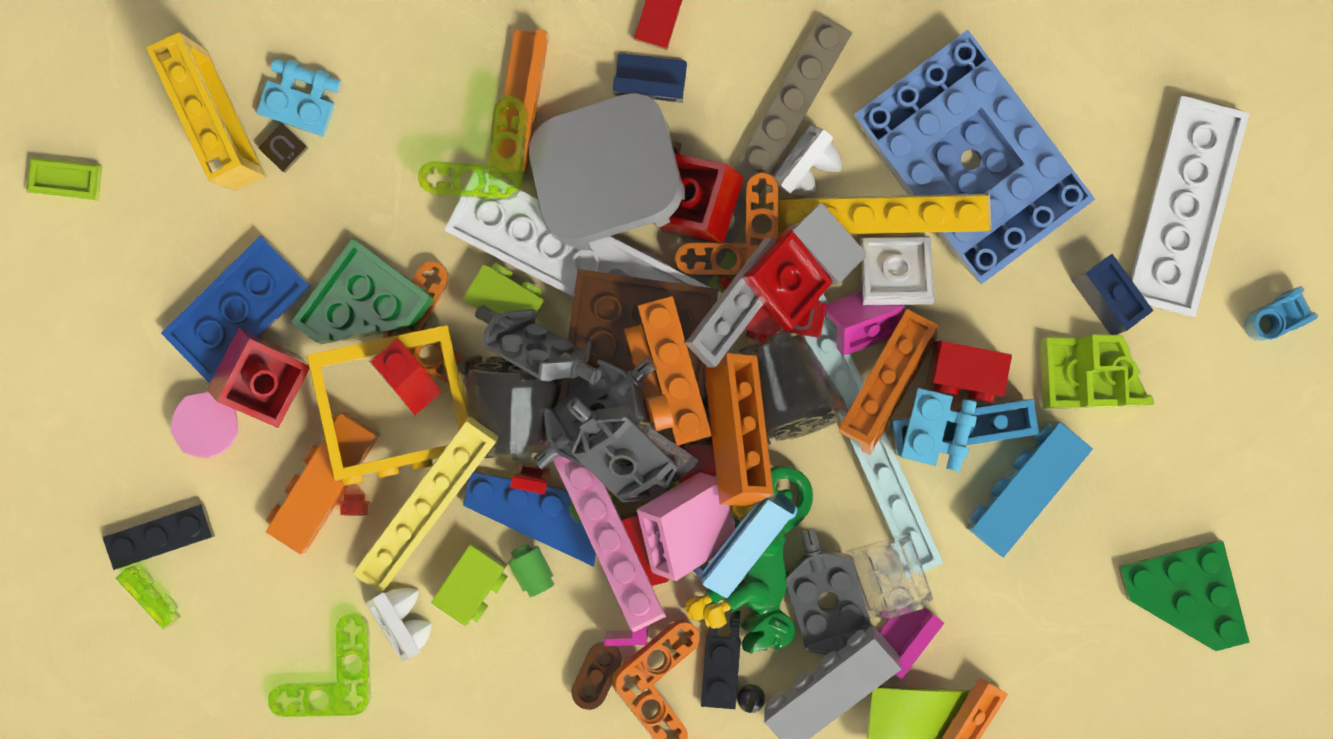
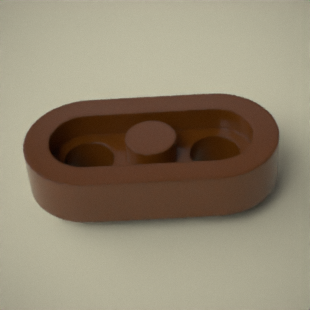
[571,641,622,710]

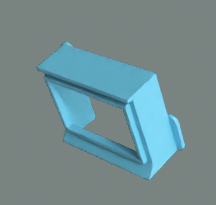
[693,475,797,598]

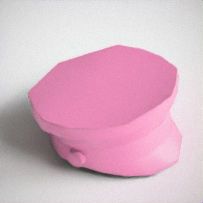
[171,392,238,459]

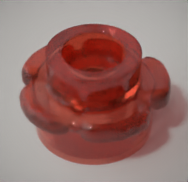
[337,494,372,516]

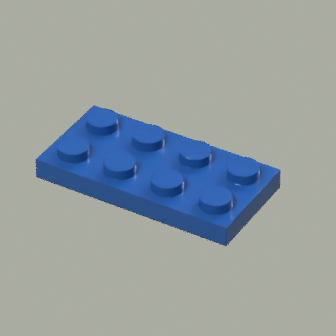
[161,236,311,383]

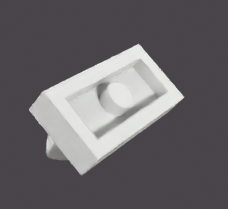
[772,125,842,196]
[365,588,432,662]

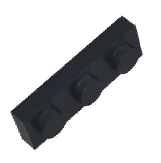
[102,504,215,570]

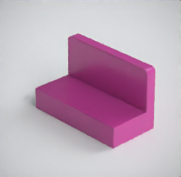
[825,291,905,356]
[879,595,944,679]
[604,625,648,646]

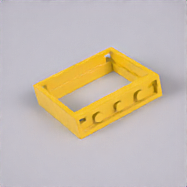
[146,32,267,191]
[307,325,468,486]

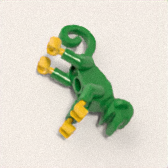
[685,466,813,654]

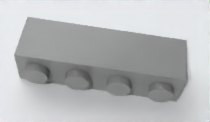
[764,625,902,739]

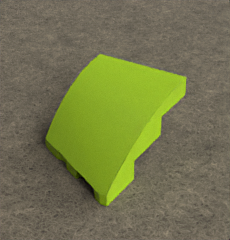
[1040,335,1154,409]
[867,686,970,739]

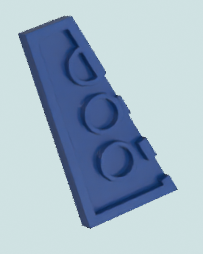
[463,472,596,567]

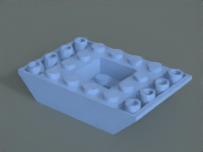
[854,30,1095,284]

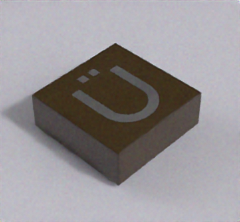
[258,123,309,173]

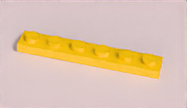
[778,193,991,235]

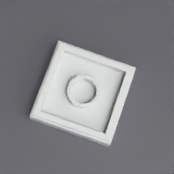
[860,236,935,305]

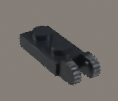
[701,611,741,710]

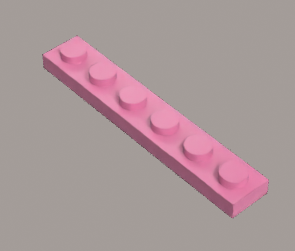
[545,441,666,632]

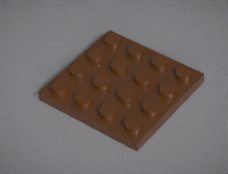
[559,269,719,423]

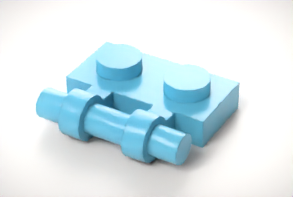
[256,58,342,137]
[900,388,977,472]

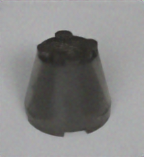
[738,332,849,446]
[457,355,562,461]

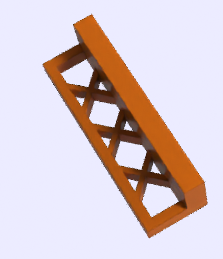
[491,29,550,174]
[838,309,938,456]

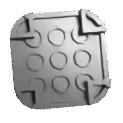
[529,93,685,251]

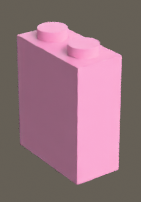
[637,472,735,581]

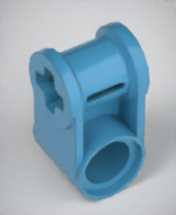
[1244,286,1318,341]

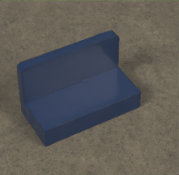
[613,53,687,103]
[1072,254,1154,335]

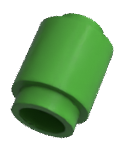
[508,543,555,598]

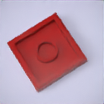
[742,229,833,331]

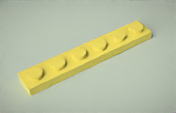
[353,416,499,593]

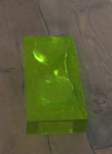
[116,566,181,630]

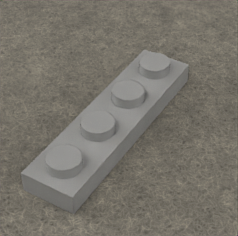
[685,237,775,368]

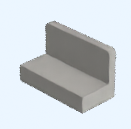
[786,204,866,285]

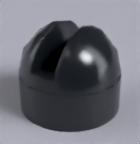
[737,684,765,713]

